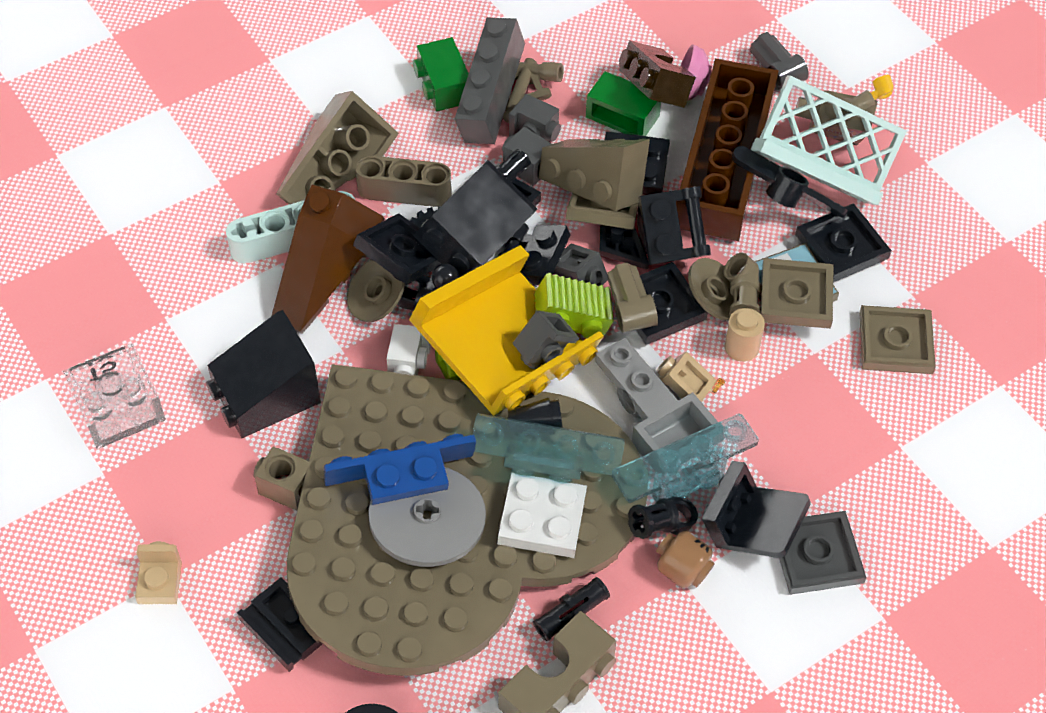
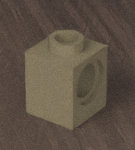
[253,446,312,511]

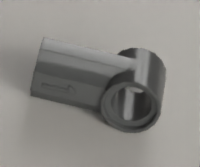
[750,32,809,92]

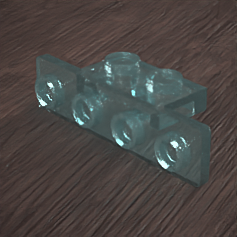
[612,413,759,503]
[473,414,625,483]

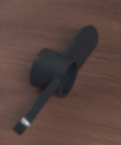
[732,146,848,218]

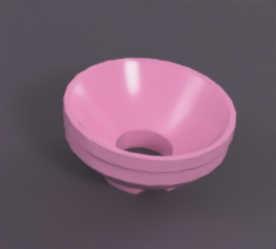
[680,44,712,101]

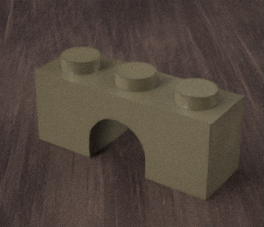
[498,611,617,713]

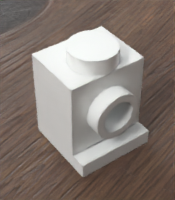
[386,324,431,375]

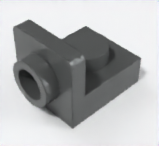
[553,243,608,286]

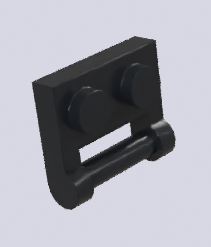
[638,186,712,265]

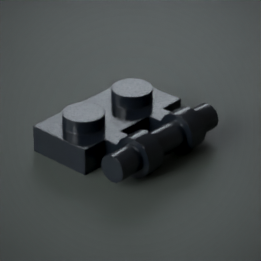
[497,223,571,285]

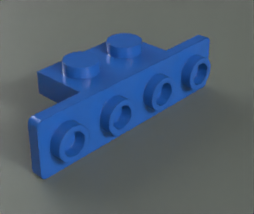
[324,434,476,505]

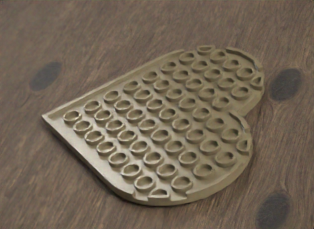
[287,364,647,676]

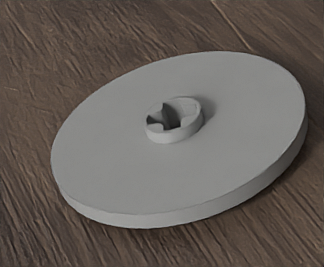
[369,467,486,567]

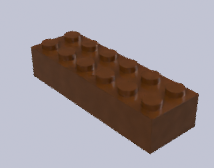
[676,58,779,242]

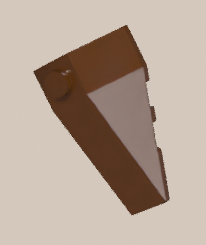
[271,185,385,334]

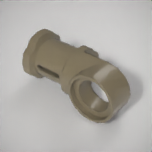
[723,252,761,316]

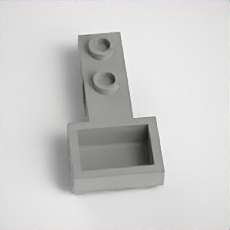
[595,338,726,477]

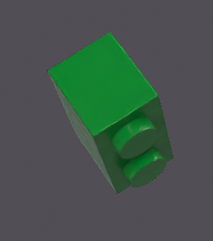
[413,37,469,112]
[586,71,661,136]

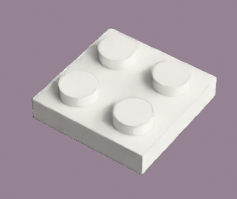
[497,473,587,558]

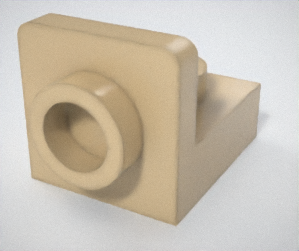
[656,351,717,402]
[135,541,182,604]

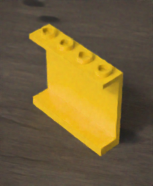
[409,245,604,416]

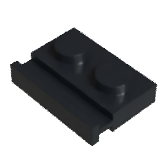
[237,577,323,672]

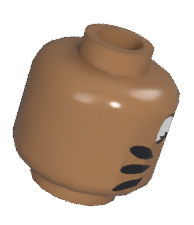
[656,531,715,588]

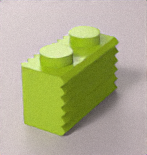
[534,273,614,338]

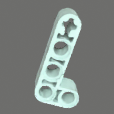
[226,191,363,264]

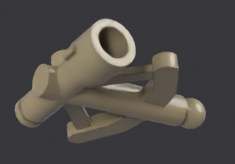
[503,58,564,123]

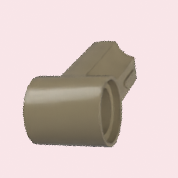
[607,262,658,333]

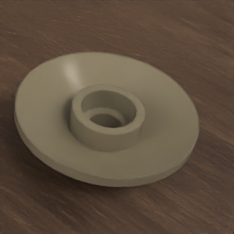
[688,258,733,321]
[347,260,405,322]

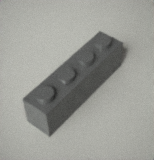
[455,17,525,145]

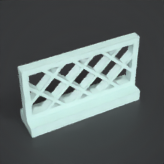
[751,76,907,206]

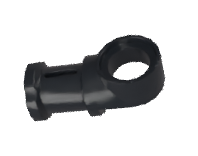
[628,497,698,539]

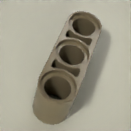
[355,156,452,207]

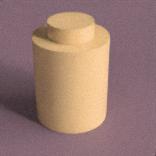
[724,308,765,362]

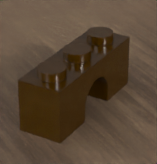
[619,40,696,108]

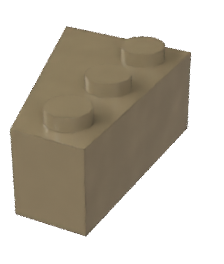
[539,139,650,211]

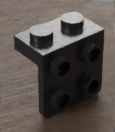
[702,461,811,558]

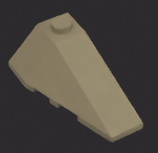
[276,91,399,205]

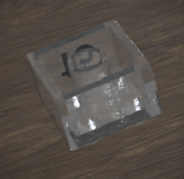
[63,343,166,449]

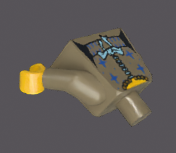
[794,74,894,146]

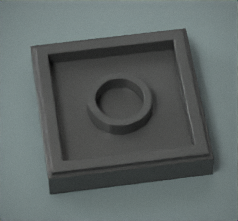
[779,511,867,595]

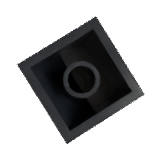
[413,160,537,277]
[206,310,321,438]

